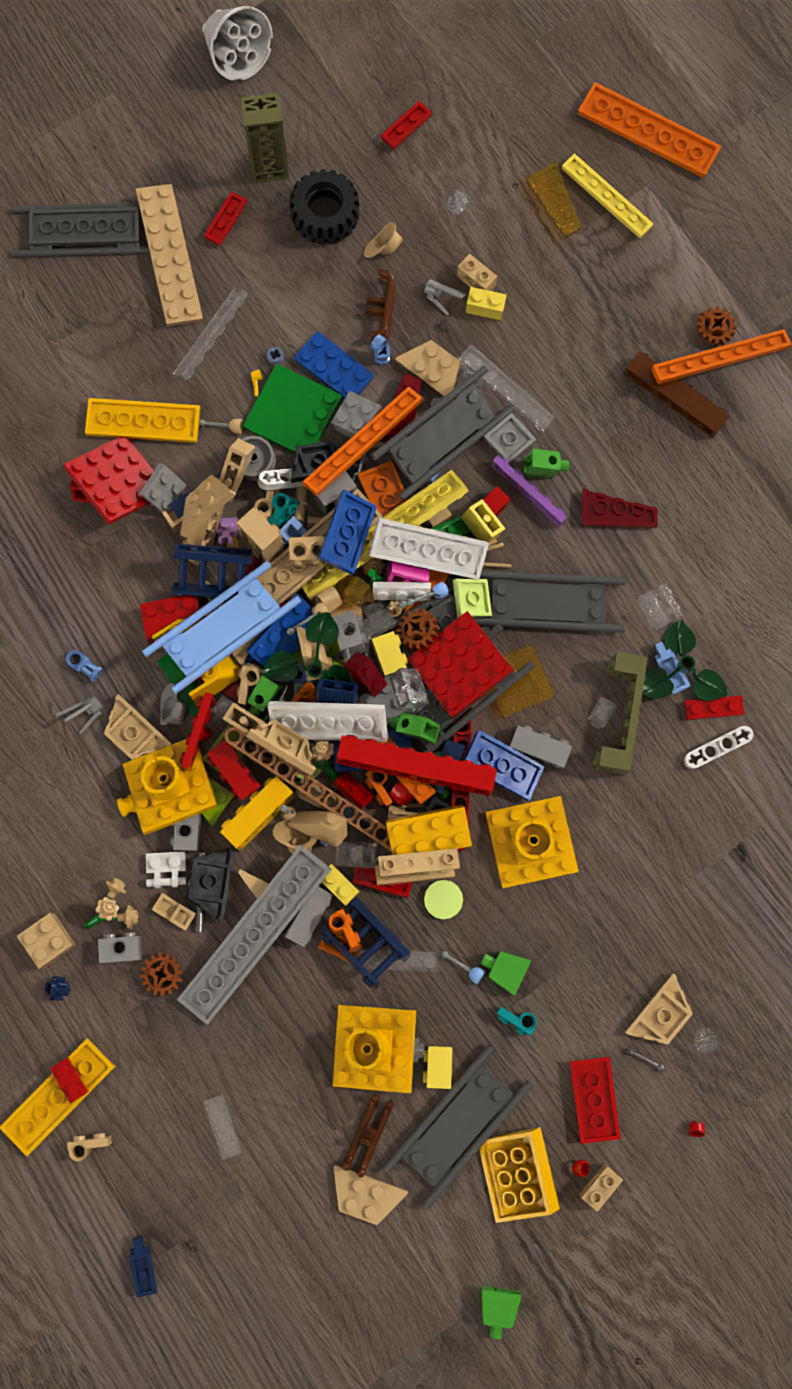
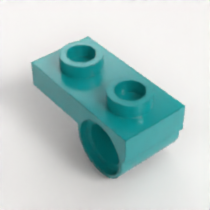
[268,493,300,530]
[496,1006,537,1036]

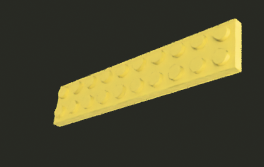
[302,470,468,600]

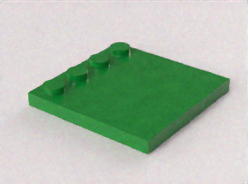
[242,364,342,454]

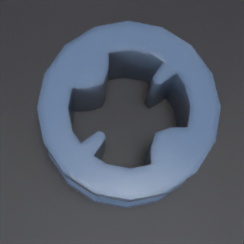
[267,347,284,366]

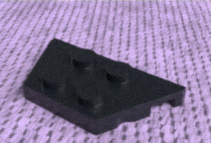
[290,441,360,483]
[186,846,235,922]

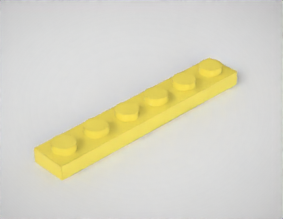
[561,153,653,239]

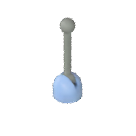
[406,582,448,606]
[441,951,486,985]

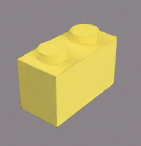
[466,287,507,321]
[461,499,505,543]
[370,631,408,676]
[322,864,360,906]
[423,1046,452,1089]

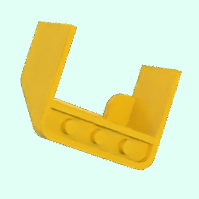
[152,617,241,706]

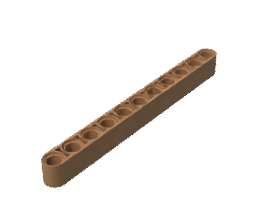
[224,727,392,852]

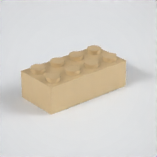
[236,507,285,564]

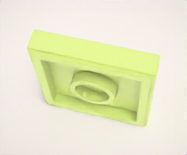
[452,579,492,618]

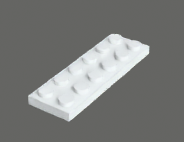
[369,517,489,580]
[268,701,388,742]

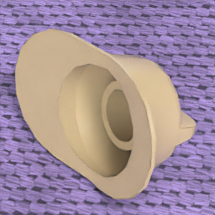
[364,222,403,258]
[273,820,317,853]

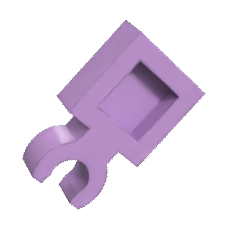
[217,517,238,548]

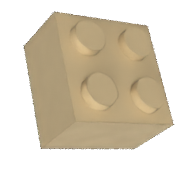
[17,913,77,969]

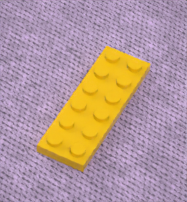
[85,398,201,443]
[0,1038,116,1156]

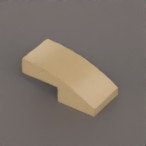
[151,893,196,931]

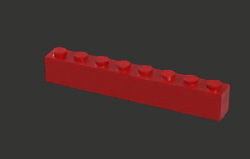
[336,735,497,796]

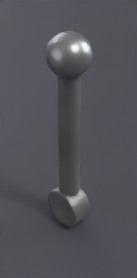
[626,1048,665,1072]

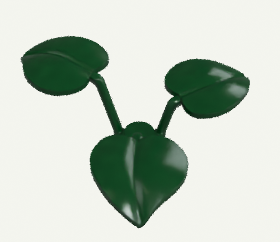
[262,612,351,683]
[642,619,728,701]

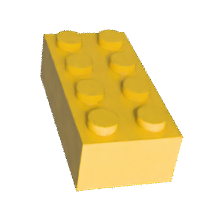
[220,776,295,851]
[385,805,472,855]

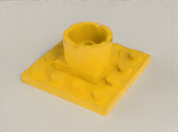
[123,739,218,835]
[485,796,579,889]
[333,1005,416,1093]

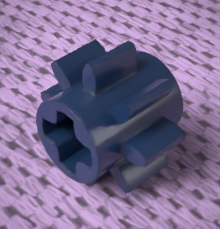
[45,976,70,1001]

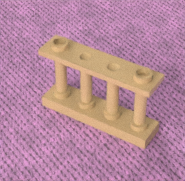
[375,848,460,886]

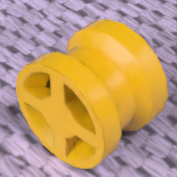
[117,794,137,817]

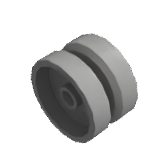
[242,436,276,482]

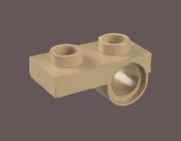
[254,489,280,521]
[305,586,343,612]
[236,662,264,705]
[67,1133,112,1161]

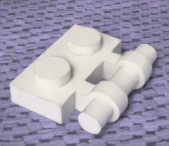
[146,851,187,889]

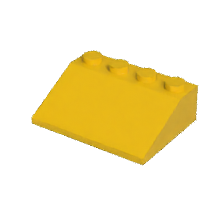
[479,1127,560,1223]

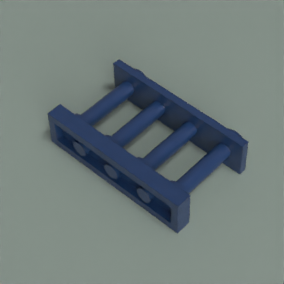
[172,543,252,598]
[321,896,411,990]

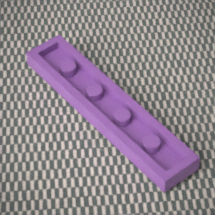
[492,455,567,528]

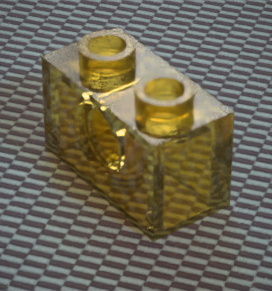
[333,575,373,607]

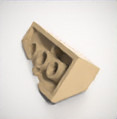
[183,505,225,566]

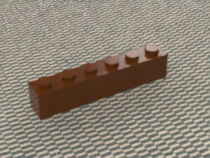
[624,351,730,439]

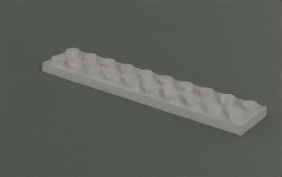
[177,844,332,1025]

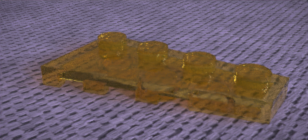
[526,161,581,239]

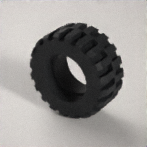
[289,169,359,245]

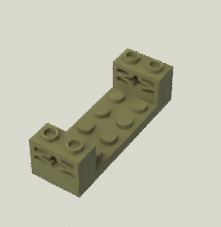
[240,93,289,183]
[592,652,648,776]

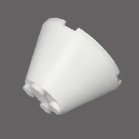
[202,6,273,81]

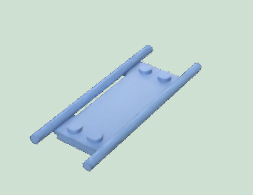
[142,561,302,694]

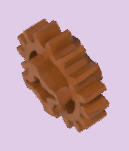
[696,306,737,347]
[397,608,440,651]
[140,953,184,996]

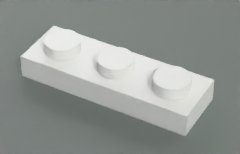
[373,582,431,601]

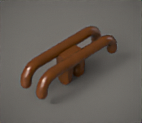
[365,269,396,343]
[342,1094,394,1178]

